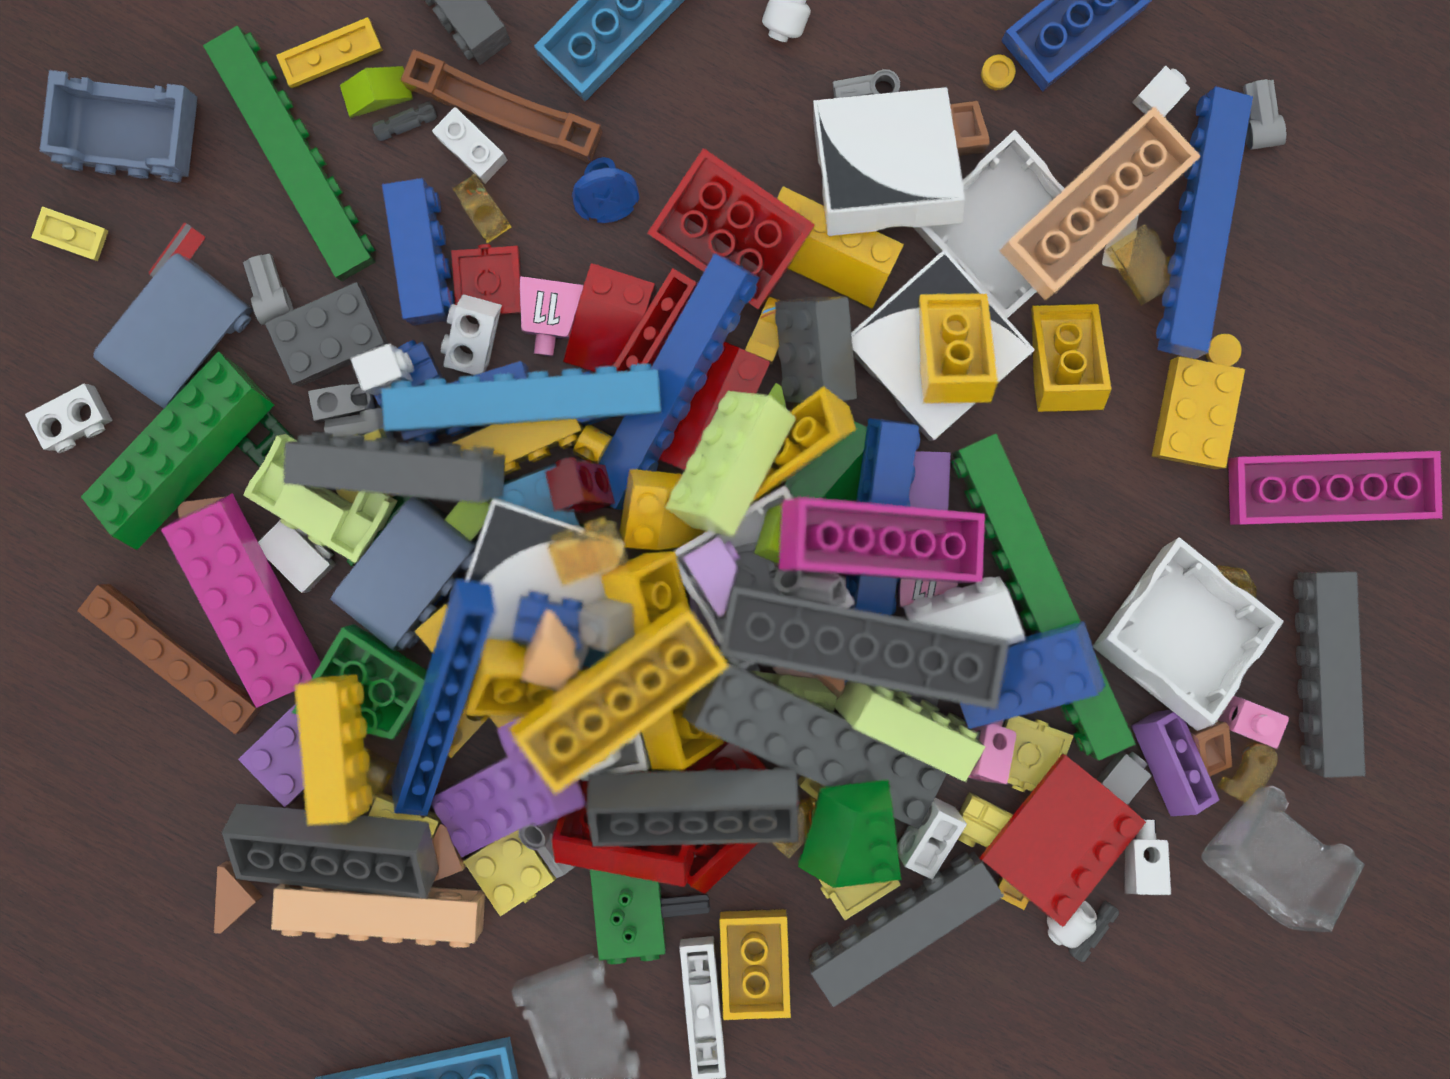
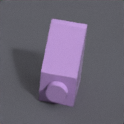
[684,537,740,619]

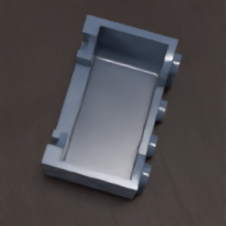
[40,70,198,183]
[331,496,478,651]

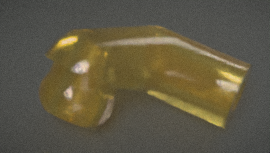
[1214,565,1257,598]

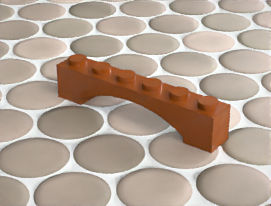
[401,49,603,163]
[77,584,265,735]

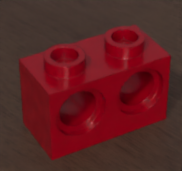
[545,457,615,514]

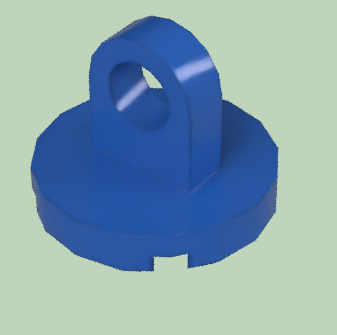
[572,157,639,223]

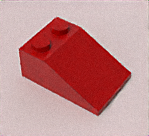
[563,263,656,372]

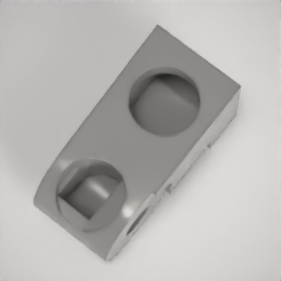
[308,383,375,423]

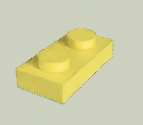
[31,207,109,261]

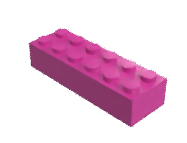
[1228,451,1442,525]
[161,493,321,708]
[779,498,985,583]

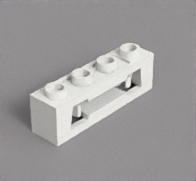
[680,936,726,1079]

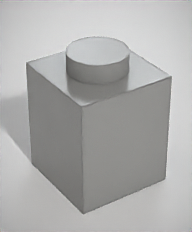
[579,598,634,652]
[1096,751,1152,805]

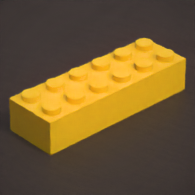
[601,551,724,770]
[509,602,729,794]

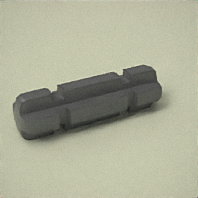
[372,101,437,141]
[1069,901,1119,962]

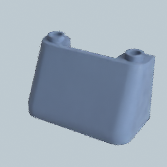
[93,254,253,409]

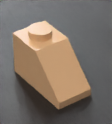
[522,610,579,690]

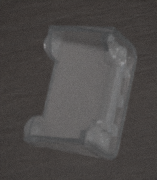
[1201,786,1365,933]

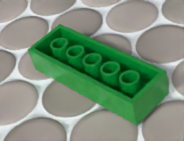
[81,351,274,550]

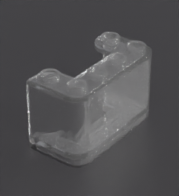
[511,953,641,1079]

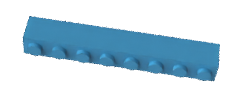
[381,364,661,432]

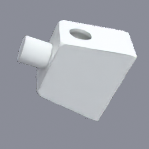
[1124,820,1171,895]

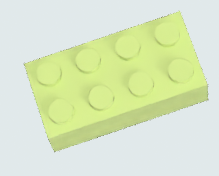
[665,391,796,537]
[834,681,985,782]

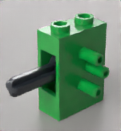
[590,869,710,964]

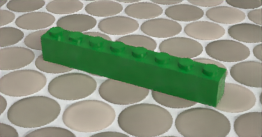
[203,25,376,281]

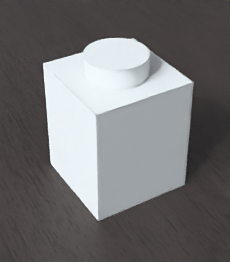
[1132,66,1190,117]

